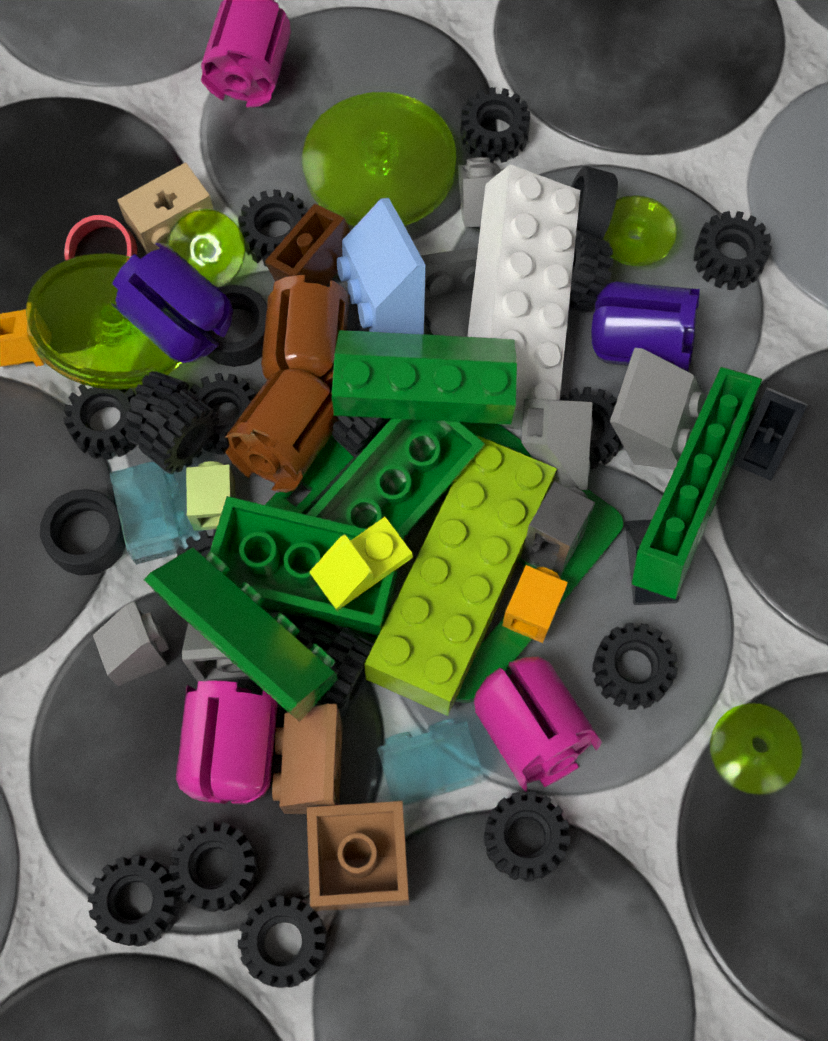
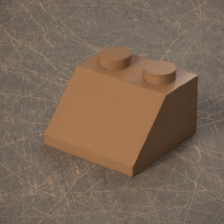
[272,704,343,814]
[307,801,409,911]

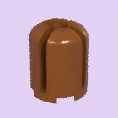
[261,275,350,390]
[225,368,340,493]

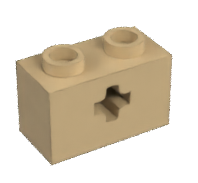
[117,162,216,254]

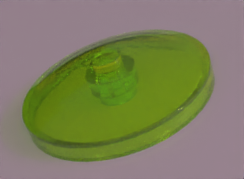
[302,92,456,227]
[26,254,182,389]

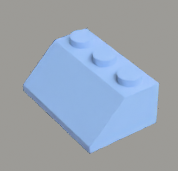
[337,198,425,334]

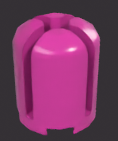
[201,0,291,108]
[474,656,602,792]
[176,681,278,804]

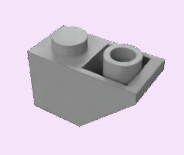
[458,157,501,227]
[522,399,593,490]
[93,601,169,686]

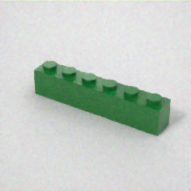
[632,367,762,600]

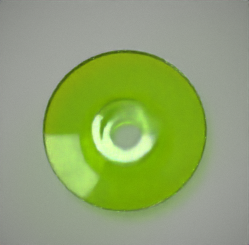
[603,195,677,266]
[167,209,245,288]
[710,703,802,795]

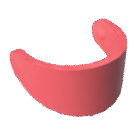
[64,215,137,262]

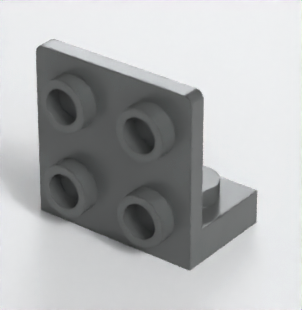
[420,247,478,337]

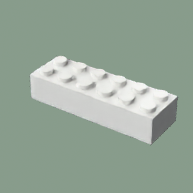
[467,164,580,431]

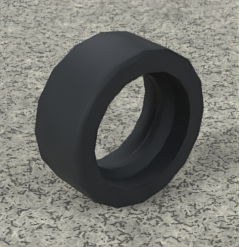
[571,166,618,239]
[204,284,267,367]
[40,489,128,576]

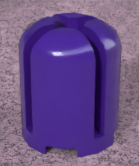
[112,243,233,363]
[591,281,700,372]

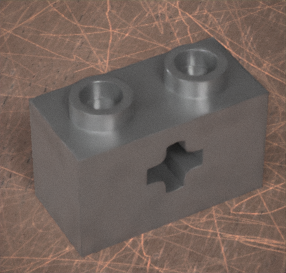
[521,481,595,576]

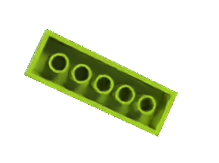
[365,435,557,716]

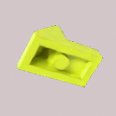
[310,517,413,611]

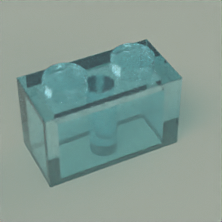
[110,461,190,565]
[377,719,483,806]

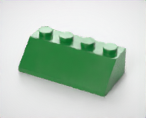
[332,330,517,425]
[307,419,485,539]
[210,496,403,635]
[143,547,338,722]

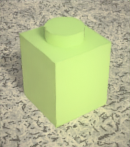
[186,461,236,531]

